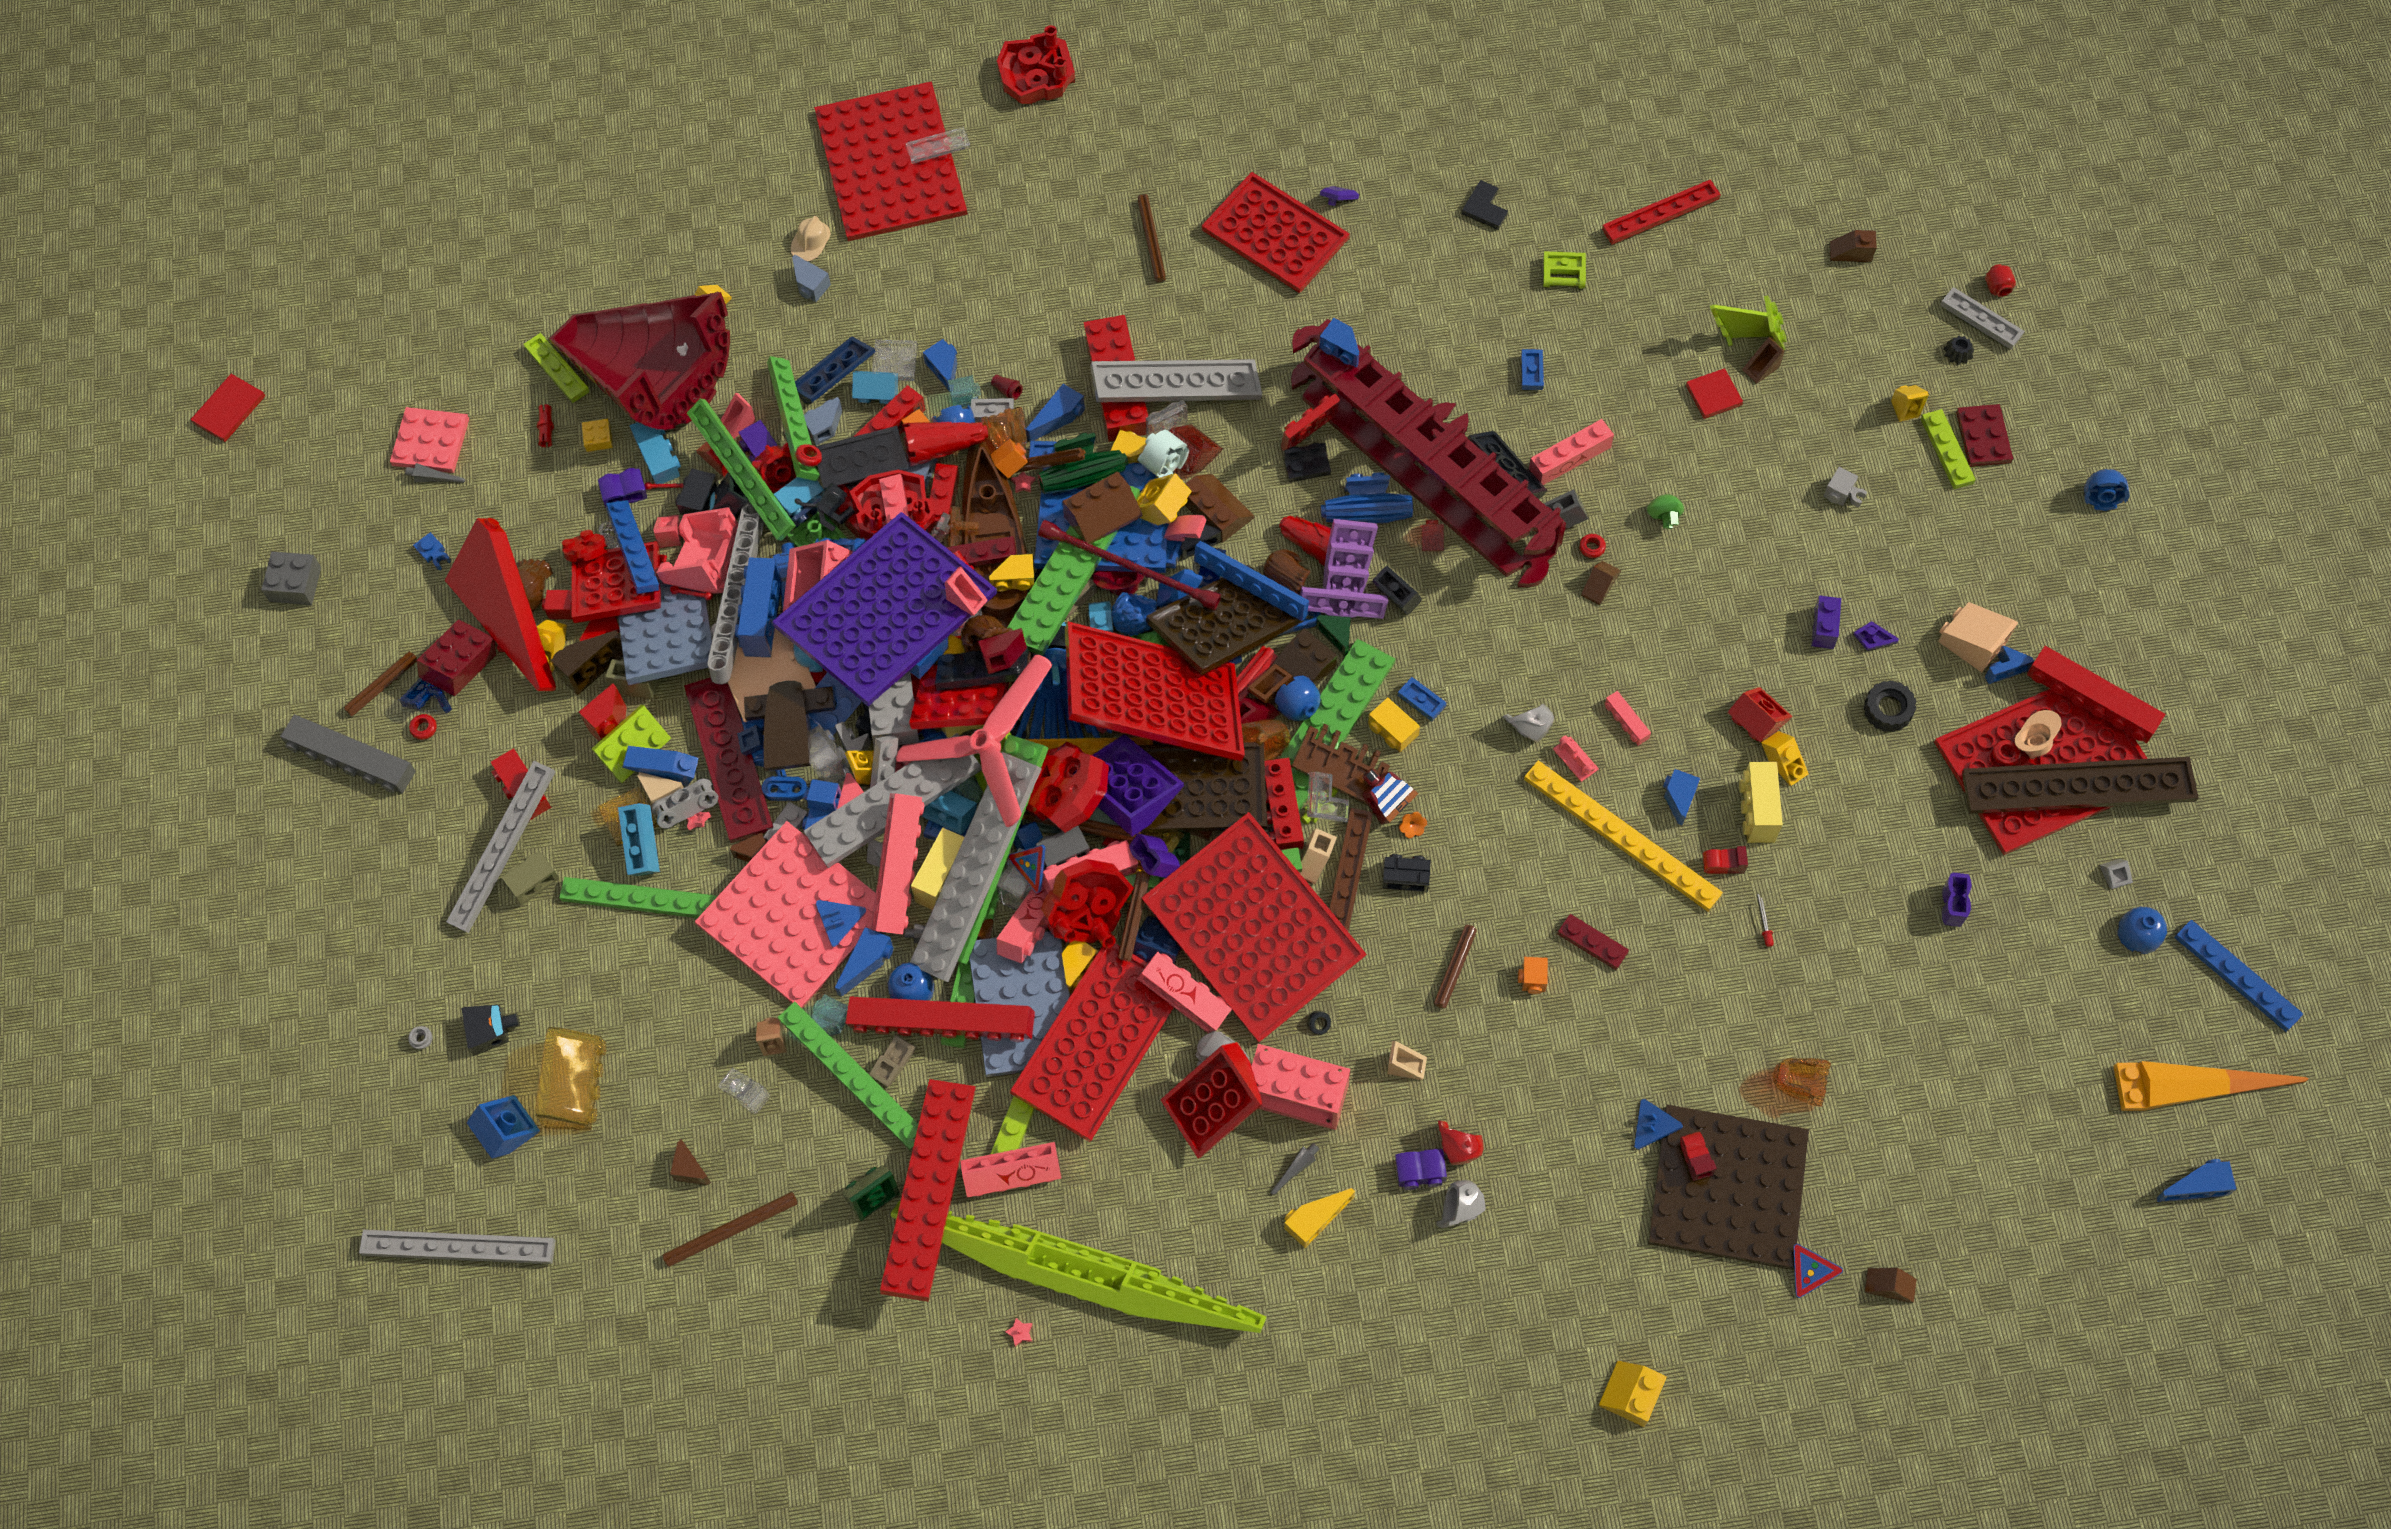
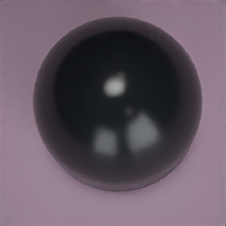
[1307,1010,1331,1035]

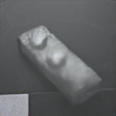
[905,127,970,164]

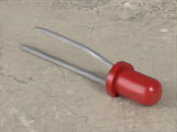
[1758,894,1774,947]

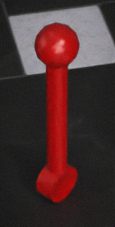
[644,482,684,490]
[670,586,713,600]

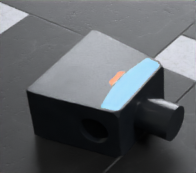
[710,472,748,516]
[461,1004,520,1056]

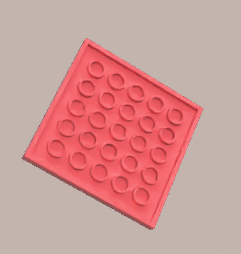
[695,821,876,1008]

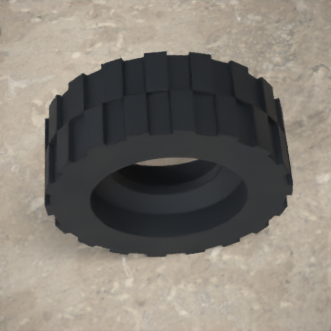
[1864,680,1917,732]

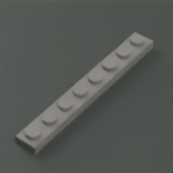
[446,761,556,933]
[359,1230,556,1264]

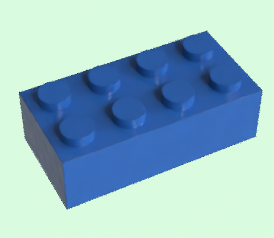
[735,557,782,658]

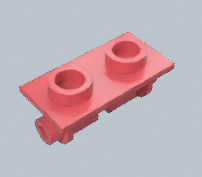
[1553,735,1599,782]

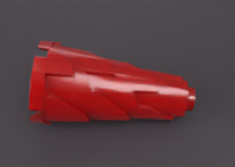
[903,422,988,466]
[1279,515,1331,566]

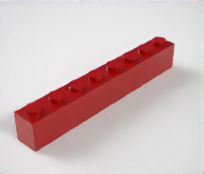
[846,996,1035,1042]

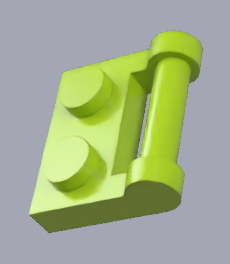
[1543,251,1586,289]

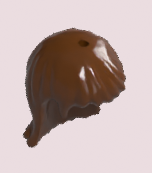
[1263,549,1311,595]
[516,559,553,611]
[961,615,1013,652]

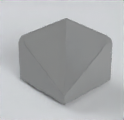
[867,840,883,867]

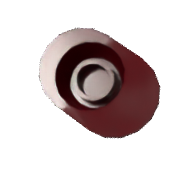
[1093,571,1145,596]

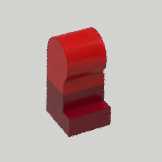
[1702,846,1748,874]
[1680,1132,1717,1181]

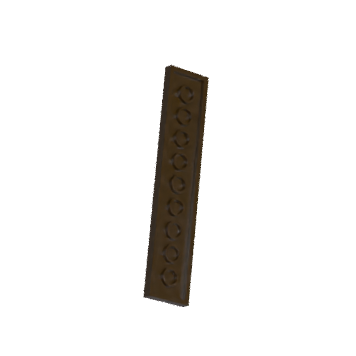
[1962,757,2199,814]

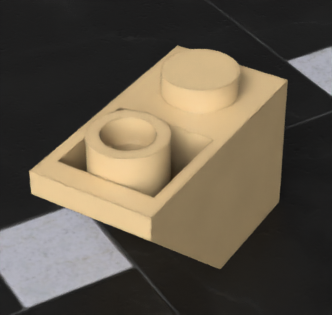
[1299,828,1337,884]

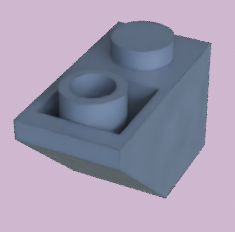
[804,397,842,446]

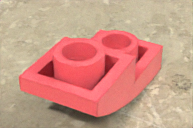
[1164,515,1206,541]

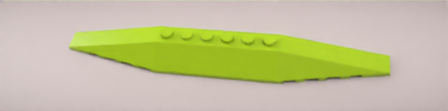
[891,1201,1266,1333]

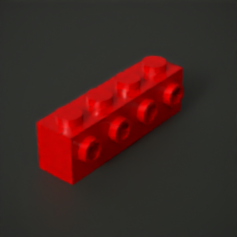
[1265,758,1304,850]

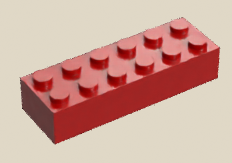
[1084,315,1150,442]

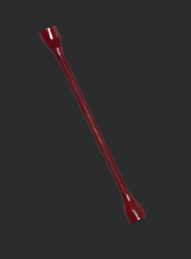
[1038,520,1221,611]

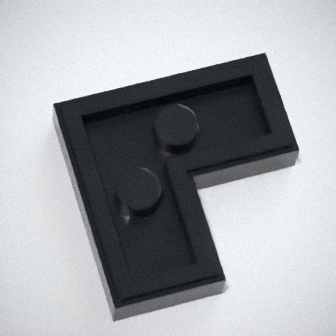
[1462,180,1508,230]

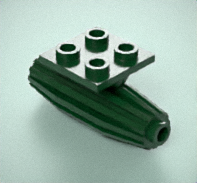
[1037,433,1128,494]

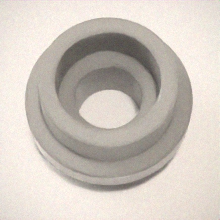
[408,1026,433,1050]

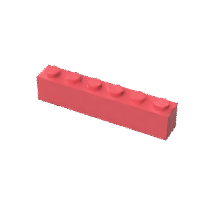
[871,793,924,934]

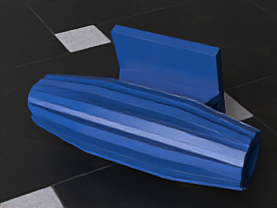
[1321,472,1413,524]

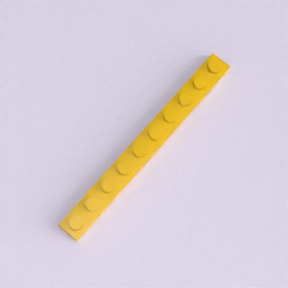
[1524,760,1723,912]

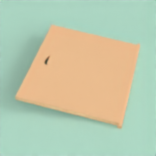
[727,628,816,722]

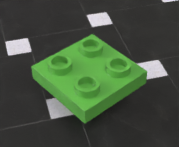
[787,512,848,547]

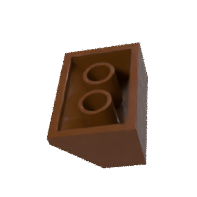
[1063,472,1142,544]
[1185,474,1255,543]

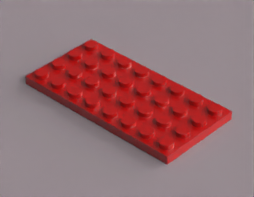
[1010,943,1174,1143]

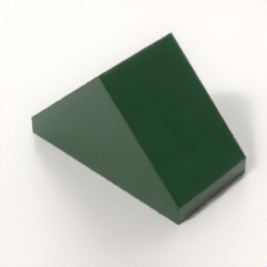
[1316,615,1351,657]

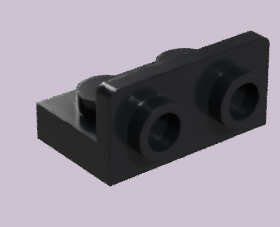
[1284,443,1331,483]

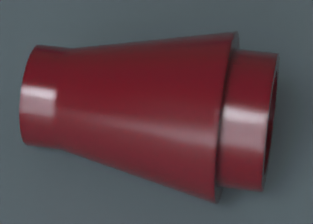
[991,374,1023,400]

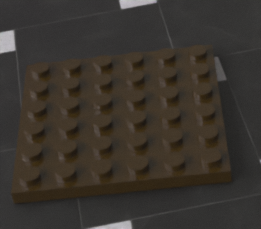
[1648,1104,1809,1270]

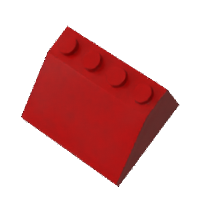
[1160,1042,1263,1159]

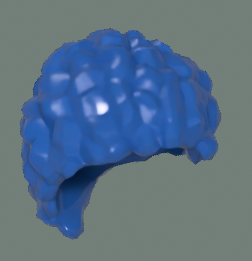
[1111,592,1157,636]

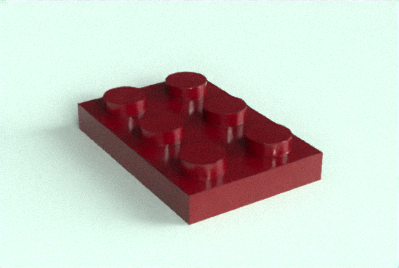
[1956,404,2013,467]

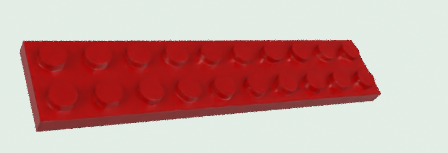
[880,1079,976,1302]

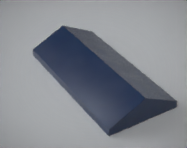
[795,336,876,404]

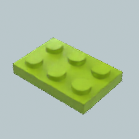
[591,705,671,783]

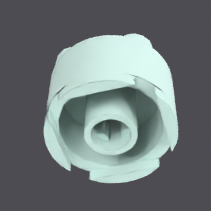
[1138,430,1189,477]

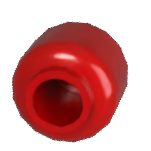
[1985,264,2016,297]

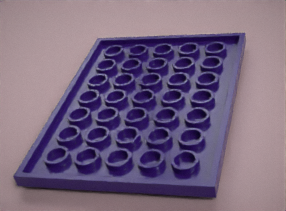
[772,512,997,706]

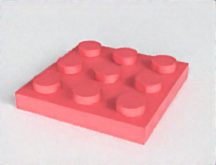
[390,407,469,473]

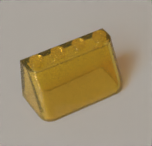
[535,1027,607,1130]

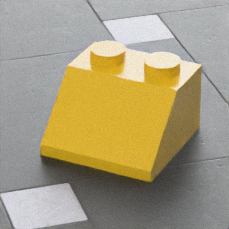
[1136,473,1192,525]
[1598,1361,1667,1427]

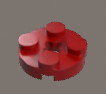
[562,530,607,562]

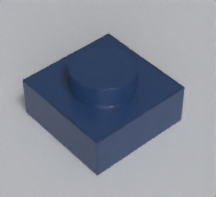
[737,725,764,756]

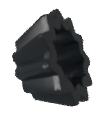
[1943,336,1974,365]

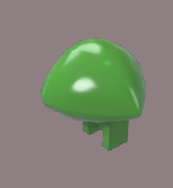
[1647,494,1685,529]

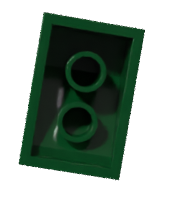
[842,1165,900,1221]

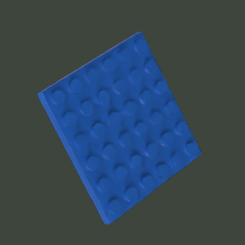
[1034,463,1169,573]

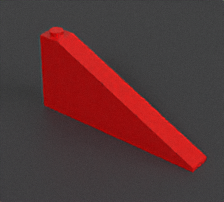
[444,518,556,691]

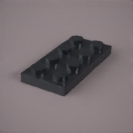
[815,426,908,490]
[1467,431,1548,498]
[935,645,1029,691]

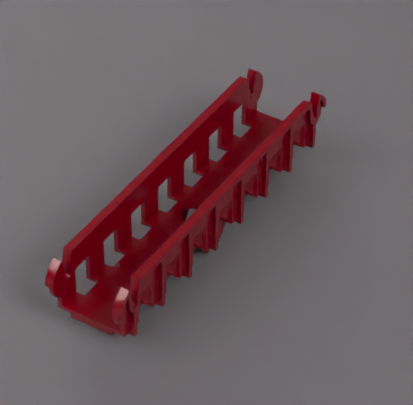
[1291,319,1566,588]

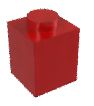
[542,590,572,620]

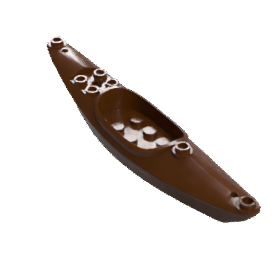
[962,438,1031,719]

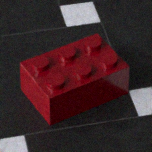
[417,619,496,696]

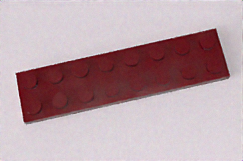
[684,677,774,843]

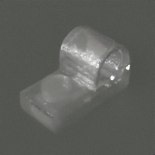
[717,1067,771,1115]

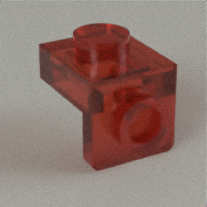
[1421,520,1444,551]

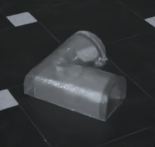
[1307,772,1349,823]

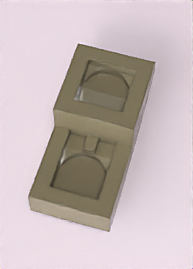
[869,1035,917,1087]

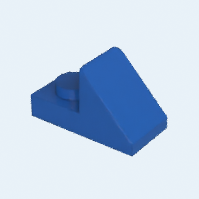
[1985,646,2034,684]

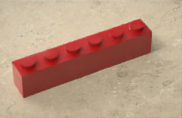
[2027,645,2166,744]

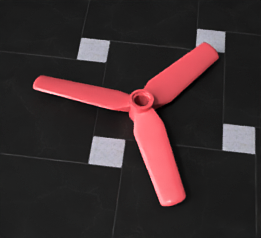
[896,655,1052,827]

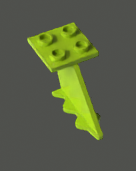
[1710,295,1787,350]

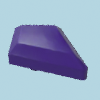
[1320,186,1359,206]
[1853,621,1899,651]

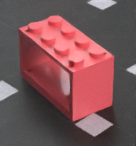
[783,540,853,612]
[1251,1044,1350,1130]

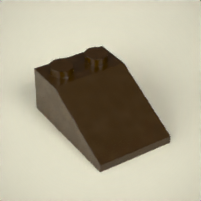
[1270,628,1337,686]
[551,630,623,696]

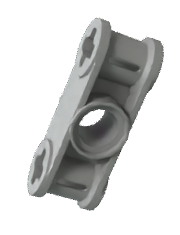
[651,779,718,828]

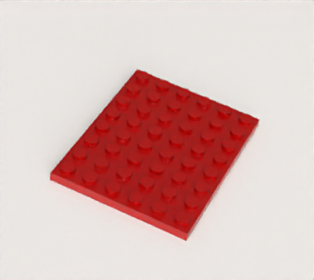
[814,81,968,242]
[1065,621,1245,761]
[1934,689,2148,856]
[1142,812,1367,1043]

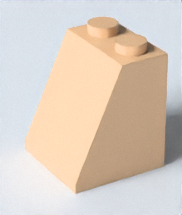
[1938,602,2018,673]

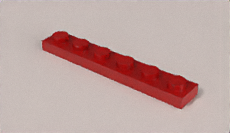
[1602,179,1721,245]

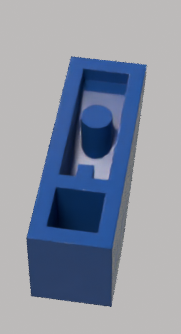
[1026,384,1085,441]
[622,746,699,786]
[835,927,894,997]
[2156,1159,2236,1202]

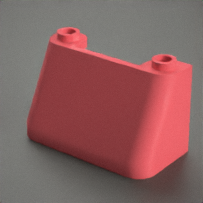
[656,507,738,594]

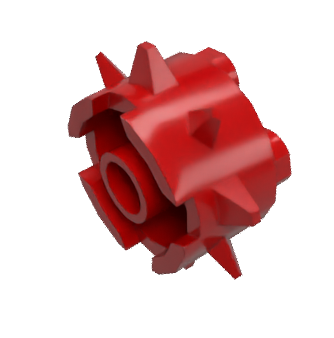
[751,442,797,495]

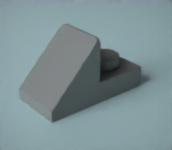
[835,722,871,751]

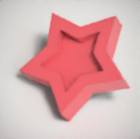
[1011,472,1036,493]
[686,812,711,830]
[1005,1318,1033,1347]

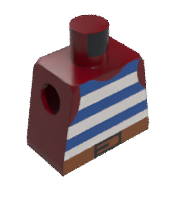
[1362,768,1418,825]

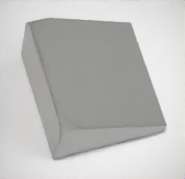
[2100,859,2133,889]

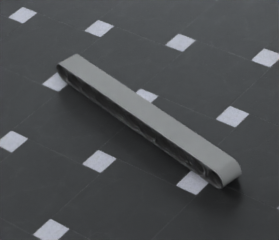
[708,500,764,684]

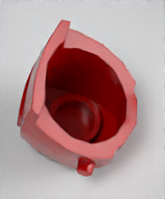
[1438,1120,1484,1165]

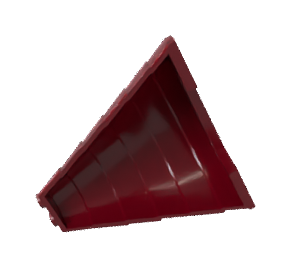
[549,291,730,430]

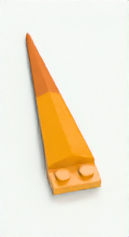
[2113,1061,2309,1111]

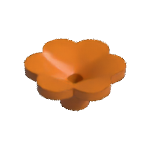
[1399,812,1427,838]

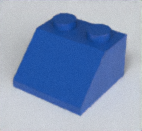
[466,1095,540,1159]

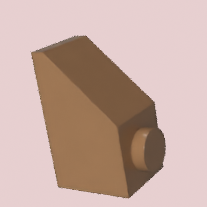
[756,1017,787,1056]

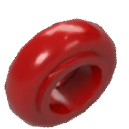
[795,444,822,467]
[1579,533,1606,559]
[409,714,437,740]
[1992,740,2021,766]

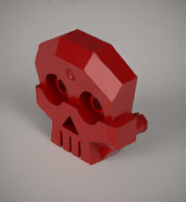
[997,25,1075,104]
[849,469,935,539]
[1025,741,1109,833]
[1041,859,1134,949]

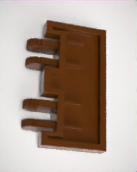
[1291,724,1390,806]

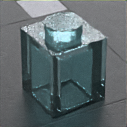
[948,375,981,407]

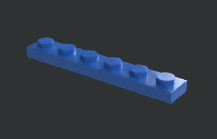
[606,500,659,594]
[1194,541,1309,621]
[2174,919,2303,1032]

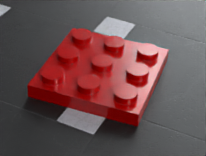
[1281,393,1341,451]

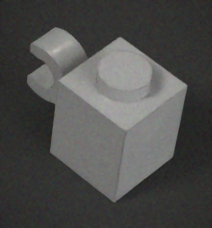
[1823,467,1867,507]

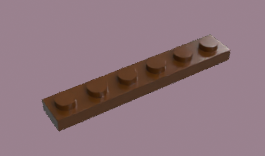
[1330,808,1373,932]

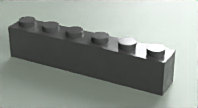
[280,714,416,794]

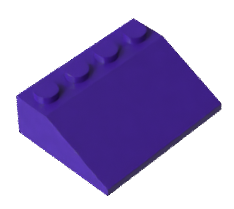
[1073,734,1184,836]

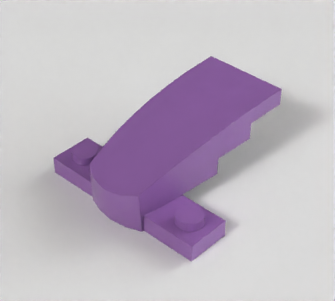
[1300,519,1388,619]

